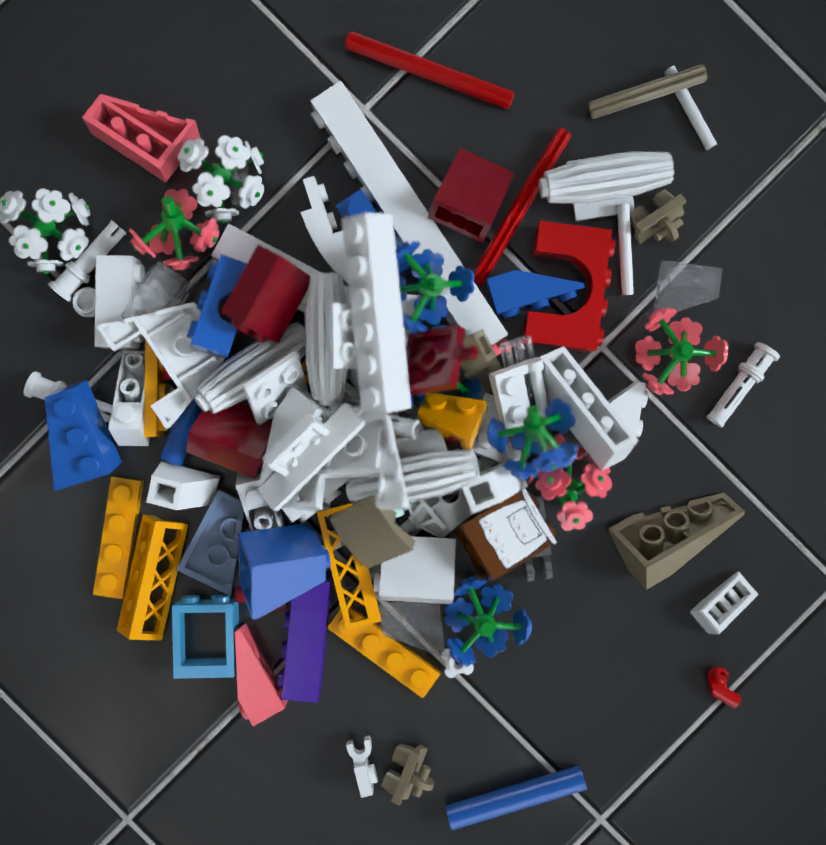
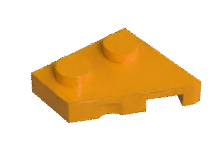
[418,393,487,450]

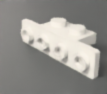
[258,403,365,511]

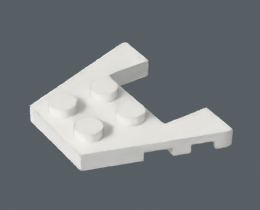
[97,302,229,429]
[291,413,409,510]

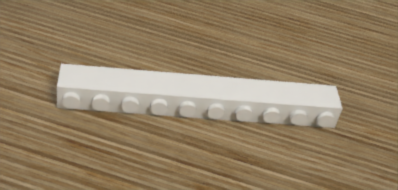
[310,81,508,346]

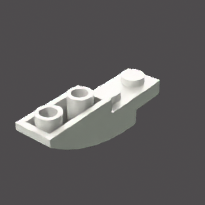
[301,176,349,286]

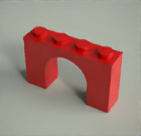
[521,221,615,353]

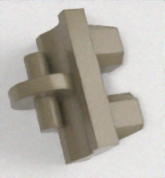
[630,189,686,244]
[381,744,435,806]

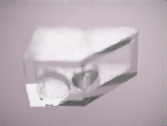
[120,261,190,319]

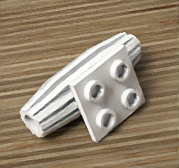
[539,152,674,222]
[305,273,357,406]
[194,322,309,425]
[346,428,480,504]

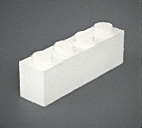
[540,346,638,471]

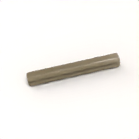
[588,64,707,119]

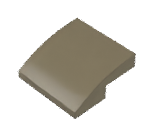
[330,495,415,569]

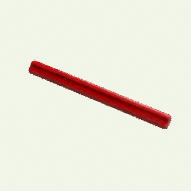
[345,32,514,109]
[473,128,571,286]

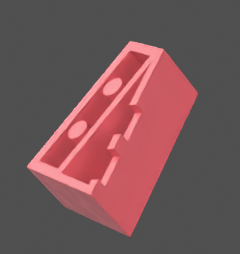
[82,94,200,183]

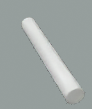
[664,66,717,150]
[617,203,634,295]

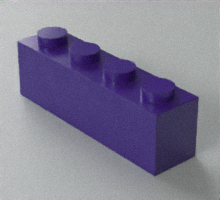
[278,576,333,703]

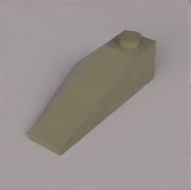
[609,493,745,590]

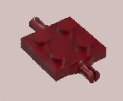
[406,324,479,396]

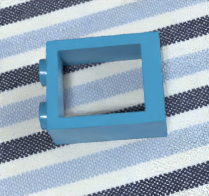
[172,594,239,679]

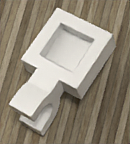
[346,736,378,798]

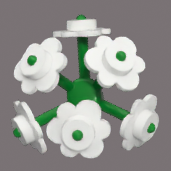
[178,135,264,224]
[0,189,90,274]

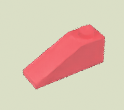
[235,623,288,726]

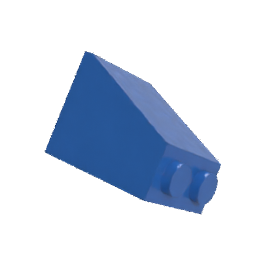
[238,523,330,619]

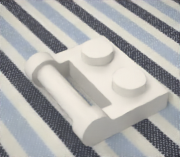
[489,357,550,430]

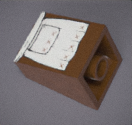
[453,489,557,581]

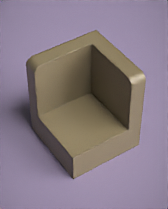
[461,329,497,372]
[462,357,502,398]

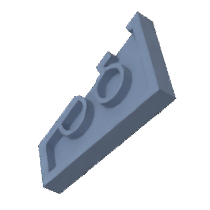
[176,488,244,596]

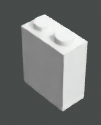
[374,536,456,604]

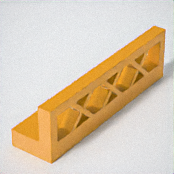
[317,502,382,631]
[117,514,188,640]

